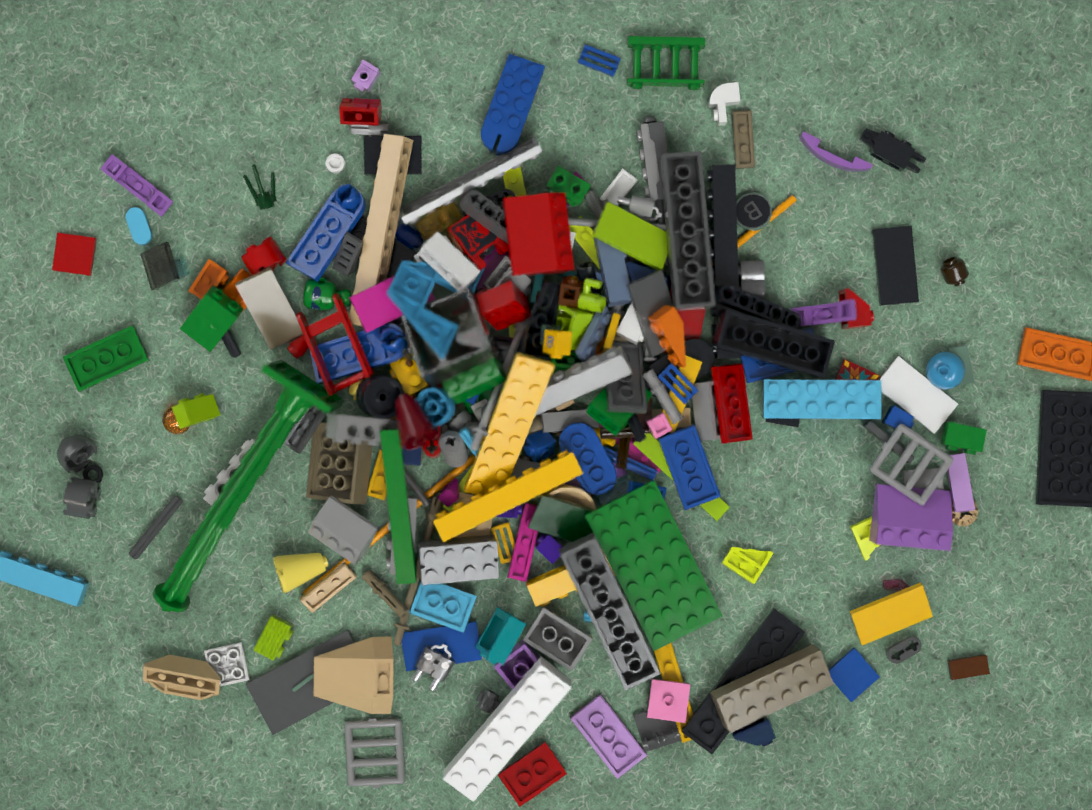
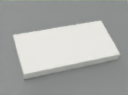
[879,356,958,434]

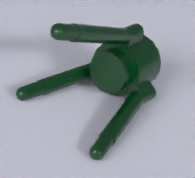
[243,164,277,210]

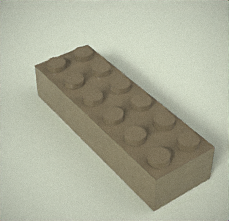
[710,644,834,733]

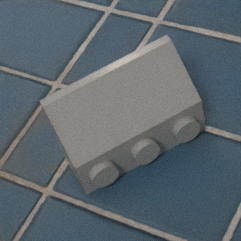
[691,381,721,441]
[308,495,378,565]
[523,606,593,671]

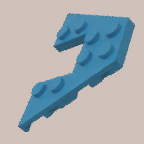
[386,261,485,360]

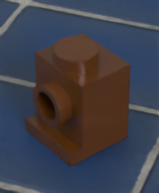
[558,276,583,308]

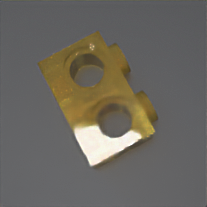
[414,202,463,240]

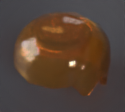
[162,404,190,435]

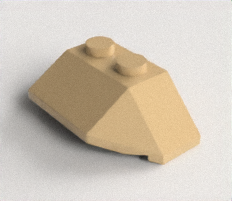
[143,655,221,700]

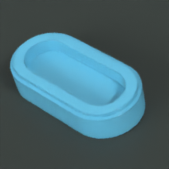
[126,207,152,245]

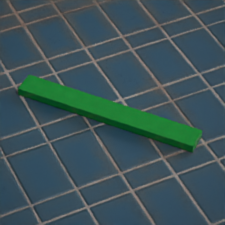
[380,429,417,584]

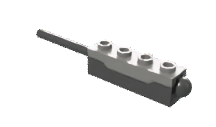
[637,115,669,266]

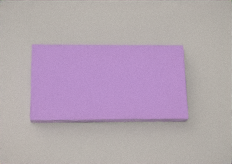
[570,694,647,779]

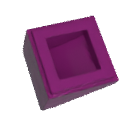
[438,478,459,507]

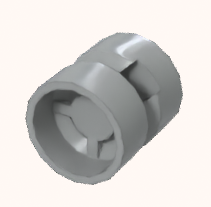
[448,409,479,443]

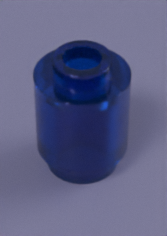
[395,223,424,250]

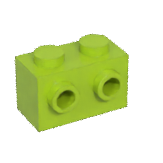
[172,393,221,429]

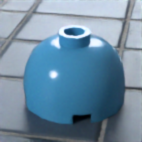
[926,351,965,390]
[417,387,456,426]

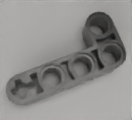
[460,190,508,244]

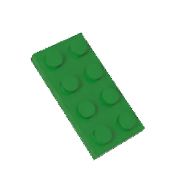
[63,325,150,392]

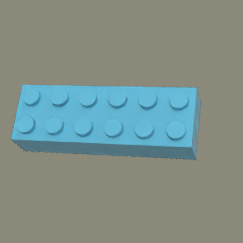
[763,379,881,419]

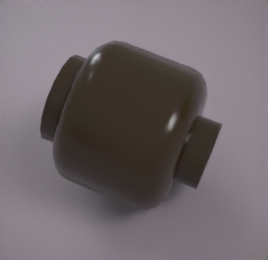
[940,256,969,286]

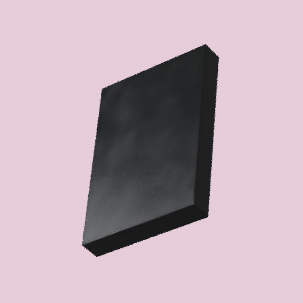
[364,136,422,175]

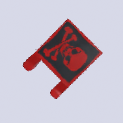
[448,215,509,271]

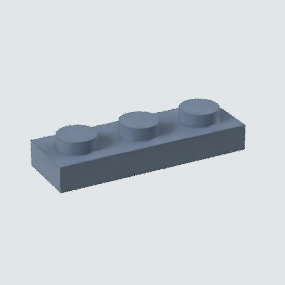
[576,306,612,363]

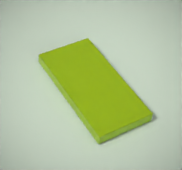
[592,202,668,270]

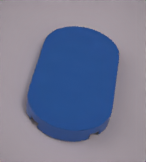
[559,422,617,495]

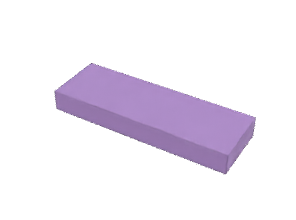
[947,453,975,513]

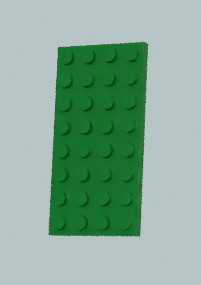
[585,480,722,651]

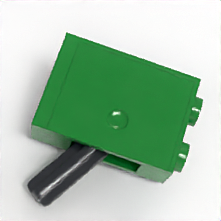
[179,285,244,358]
[586,387,652,442]

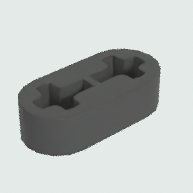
[886,636,922,664]

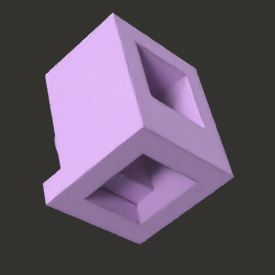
[351,59,381,92]

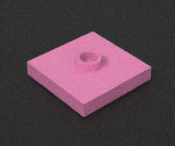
[647,678,690,723]

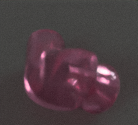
[883,579,909,592]

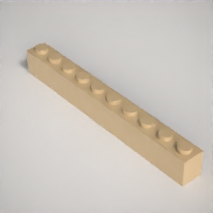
[349,134,413,327]

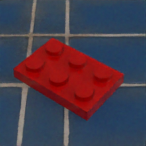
[498,741,567,807]

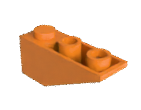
[648,305,686,368]

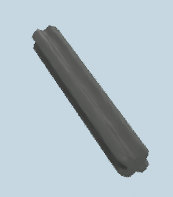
[129,496,183,560]

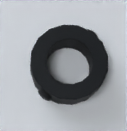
[83,465,103,483]

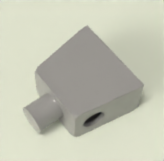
[484,256,531,295]

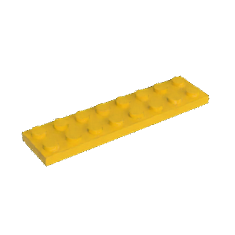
[464,353,555,495]

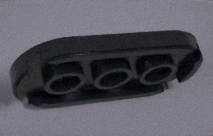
[645,339,714,398]

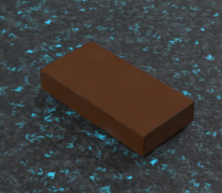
[947,654,990,680]

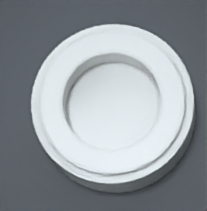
[326,153,345,173]

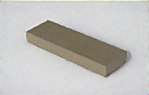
[732,110,755,169]

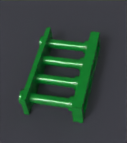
[627,36,705,90]

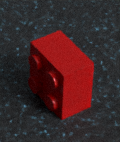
[477,281,531,331]

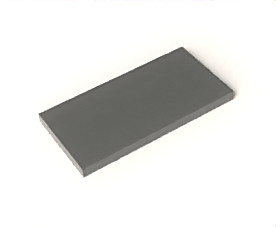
[246,629,355,735]

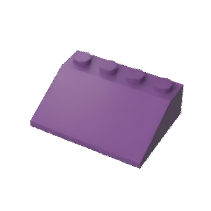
[869,484,953,551]

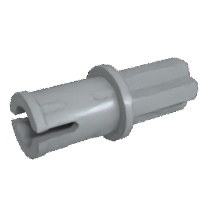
[350,124,389,136]

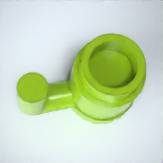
[578,278,606,313]

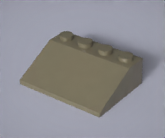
[306,422,372,504]

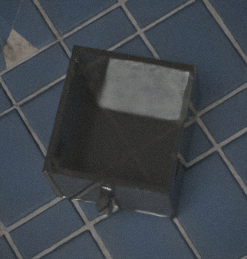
[401,287,504,389]

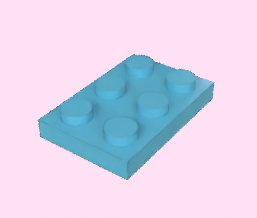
[410,583,477,633]

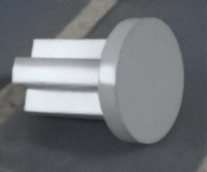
[643,343,658,364]

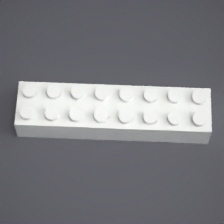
[443,657,571,802]

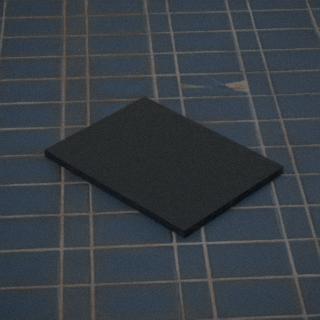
[1036,390,1092,507]

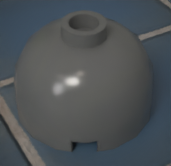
[57,435,97,473]

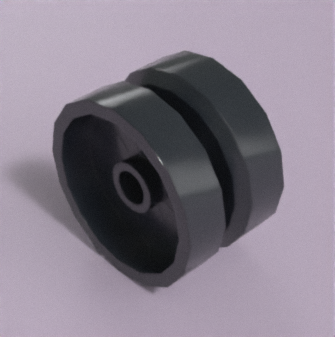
[356,375,404,419]

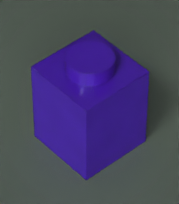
[536,534,563,564]

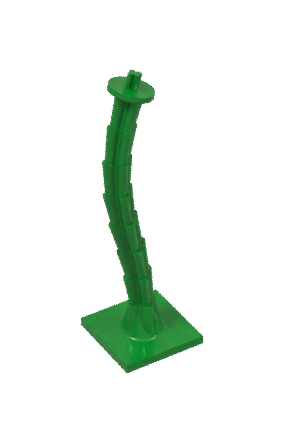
[153,360,345,612]

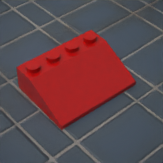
[503,193,574,276]

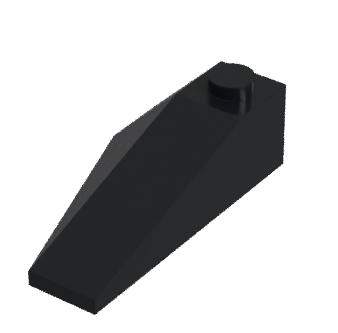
[519,282,561,361]

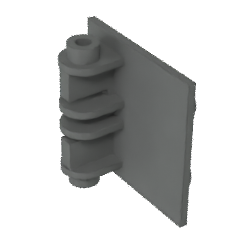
[633,711,682,752]

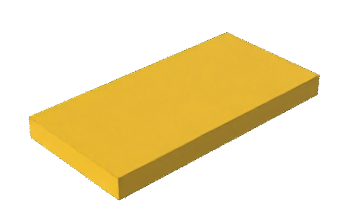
[849,582,933,645]

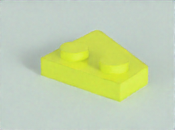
[850,516,880,561]
[721,547,773,584]

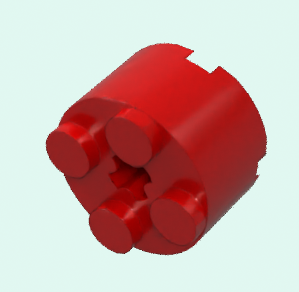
[241,236,287,276]

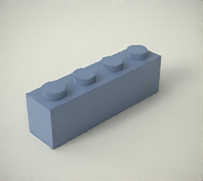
[593,229,632,307]

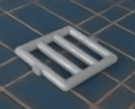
[870,424,953,505]
[344,717,405,788]

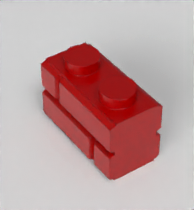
[339,98,382,126]

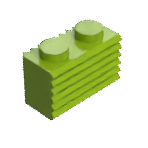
[253,614,294,661]

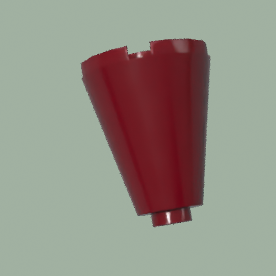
[395,393,438,450]

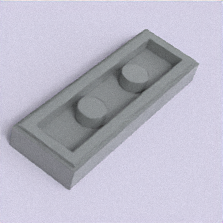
[540,409,599,433]

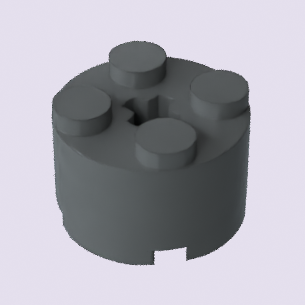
[63,477,101,519]

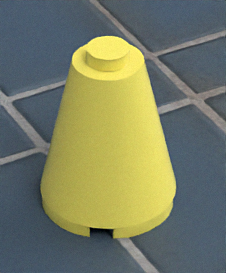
[273,553,328,593]

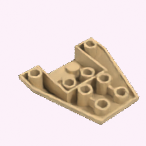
[314,636,393,714]

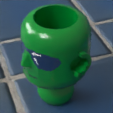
[303,277,351,312]

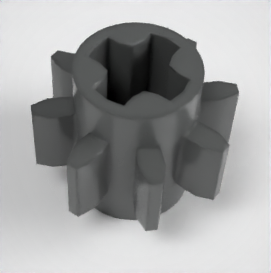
[476,689,500,713]

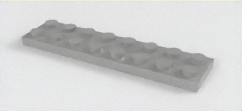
[400,137,542,224]

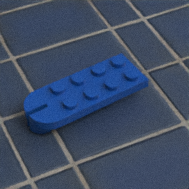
[481,54,545,156]
[286,184,366,282]
[310,323,408,385]

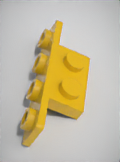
[389,354,428,395]

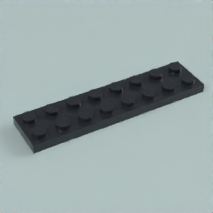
[681,608,805,754]

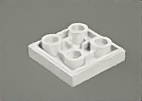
[204,642,250,686]

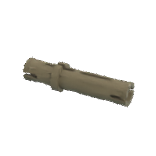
[362,570,410,619]

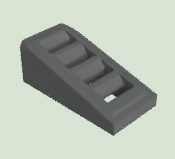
[332,232,363,276]

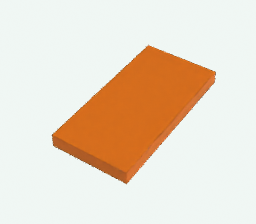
[1017,327,1092,381]

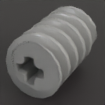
[439,431,468,467]

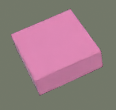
[646,413,672,439]

